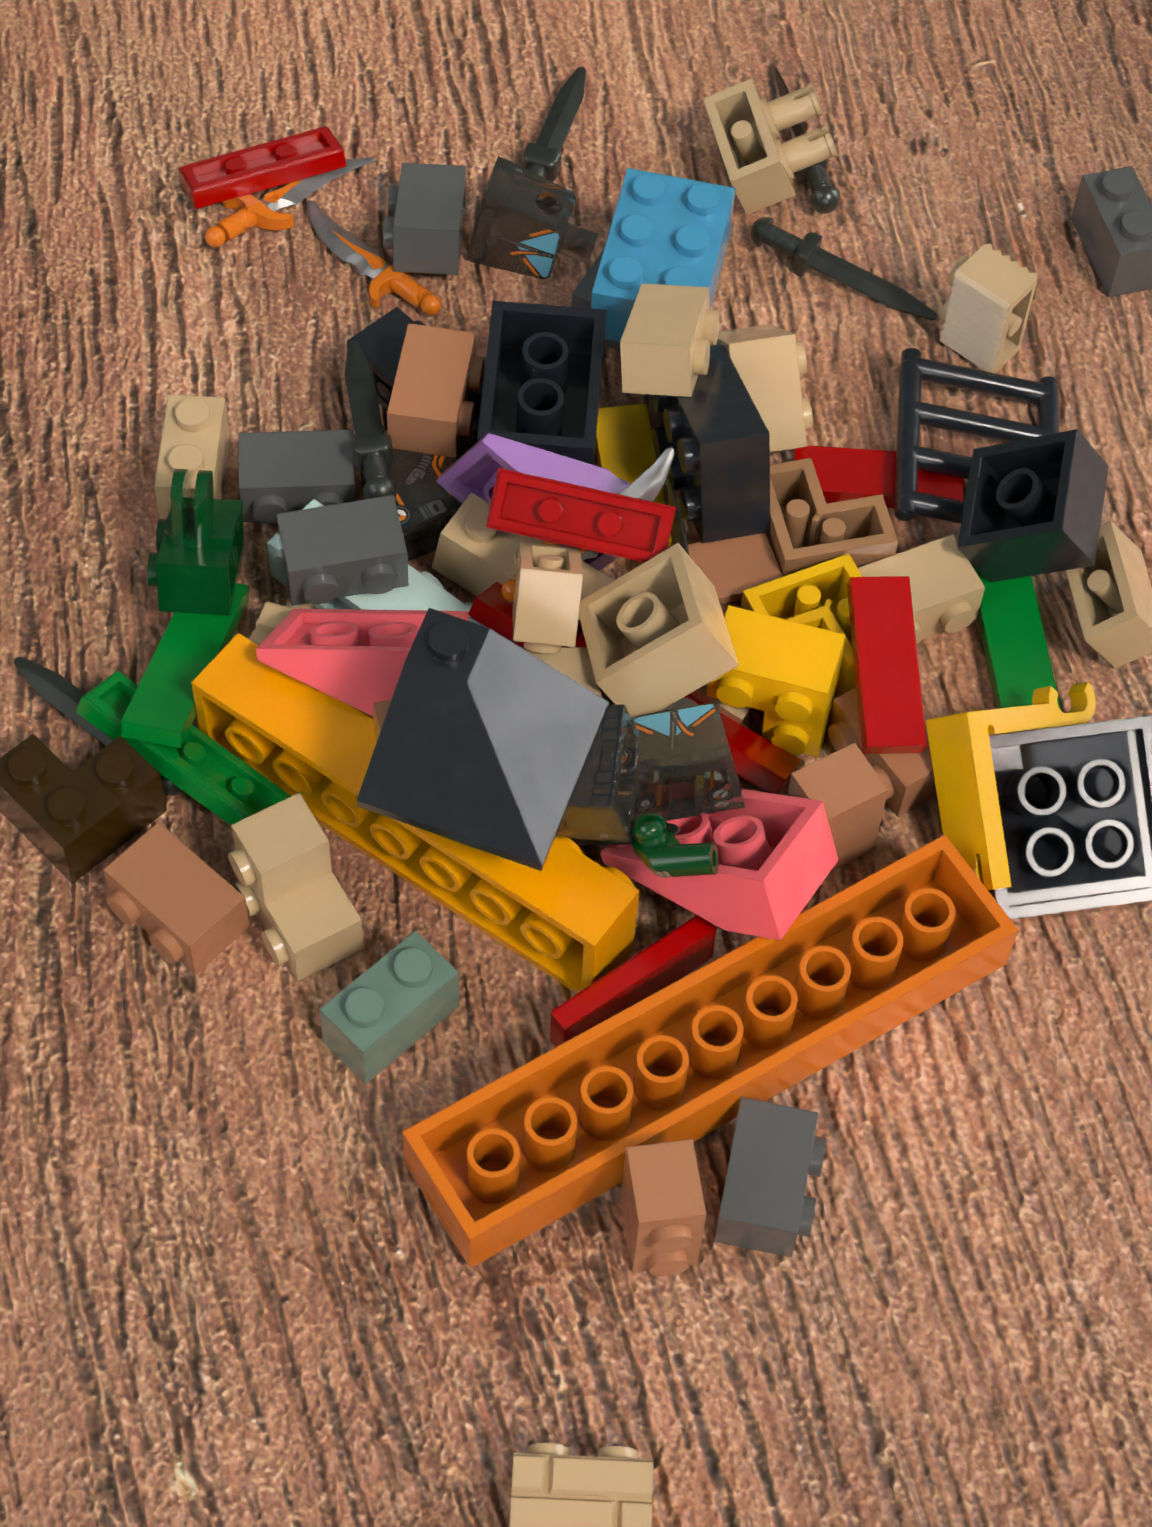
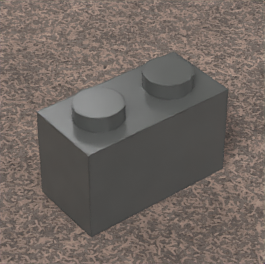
[383,163,466,275]
[1071,166,1152,298]
[239,429,356,524]
[276,495,409,606]
[714,1097,827,1257]

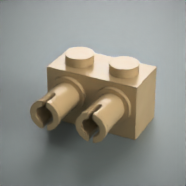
[703,78,838,215]

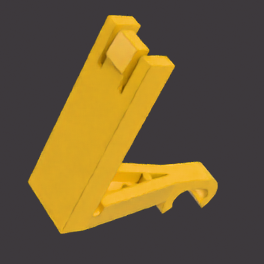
[926,682,1096,890]

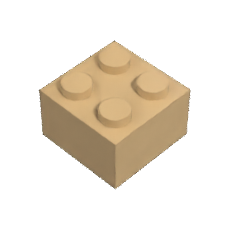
[579,543,739,724]

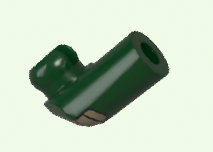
[631,812,718,878]

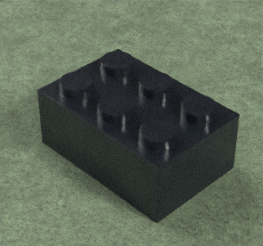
[477,300,607,465]
[651,345,770,543]

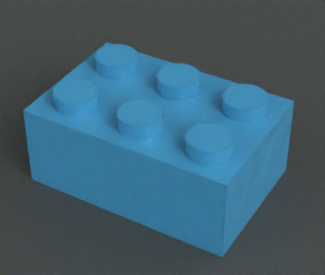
[591,168,735,342]

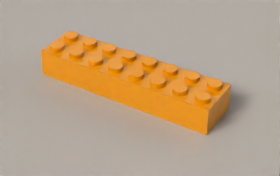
[191,633,639,994]

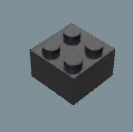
[957,429,1109,582]

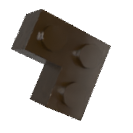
[0,734,167,884]

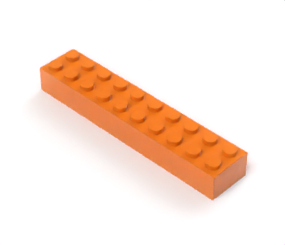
[402,835,1018,1269]

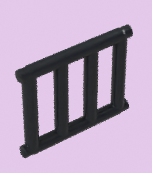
[894,348,1059,524]

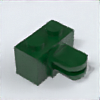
[147,469,244,615]

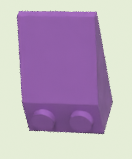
[436,433,630,571]

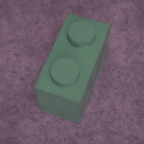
[319,930,459,1085]

